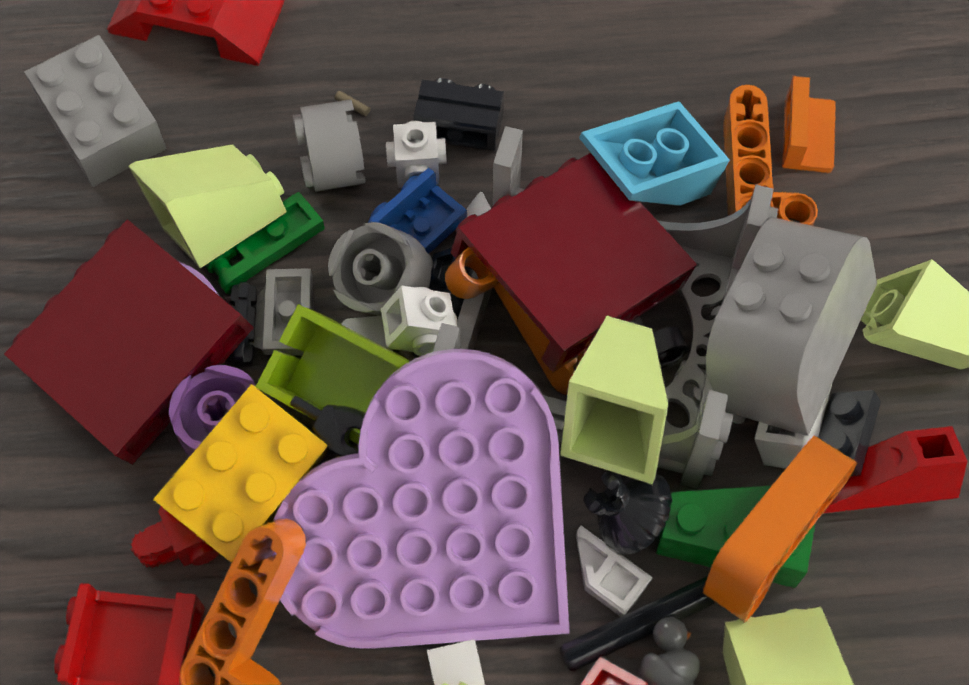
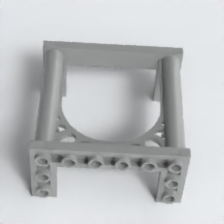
[432,126,778,489]

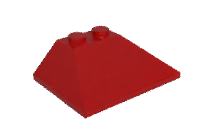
[107,0,285,66]

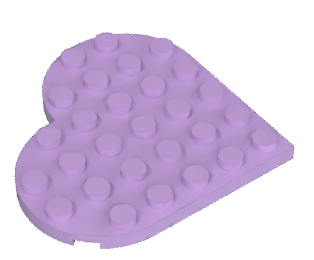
[273,349,569,649]

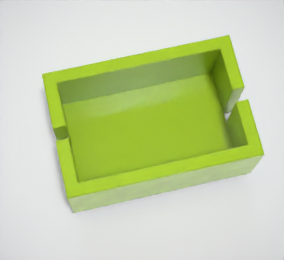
[256,304,410,445]

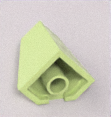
[861,259,969,370]

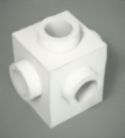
[386,121,447,188]
[381,285,457,356]

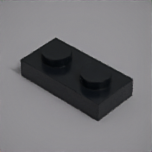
[818,390,881,476]

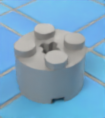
[292,99,366,192]
[328,222,433,316]

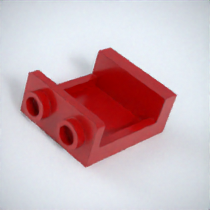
[54,583,205,685]

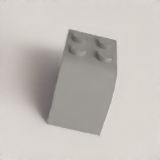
[706,217,877,436]

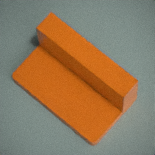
[782,76,836,173]

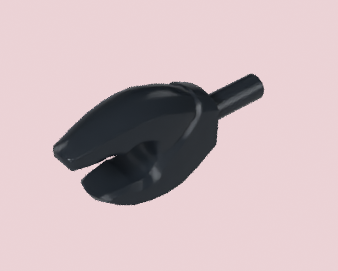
[289,395,365,457]

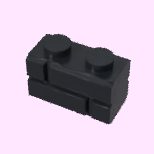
[413,78,504,151]

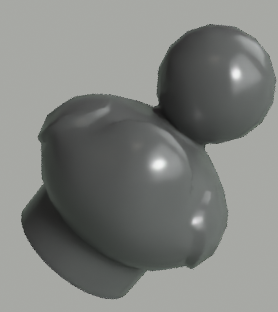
[638,617,700,685]

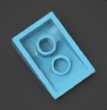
[579,101,730,205]

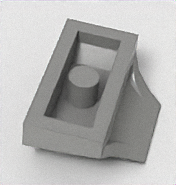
[250,268,314,356]

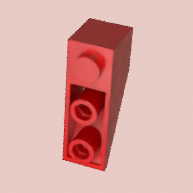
[824,426,968,513]

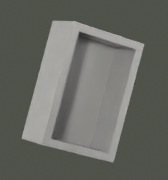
[24,35,166,187]

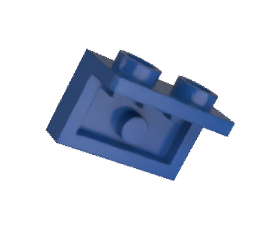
[368,168,467,254]

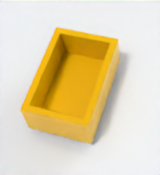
[153,384,328,563]

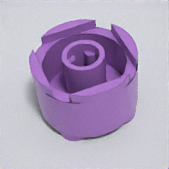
[169,365,259,457]

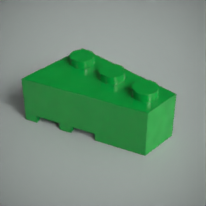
[656,486,815,588]

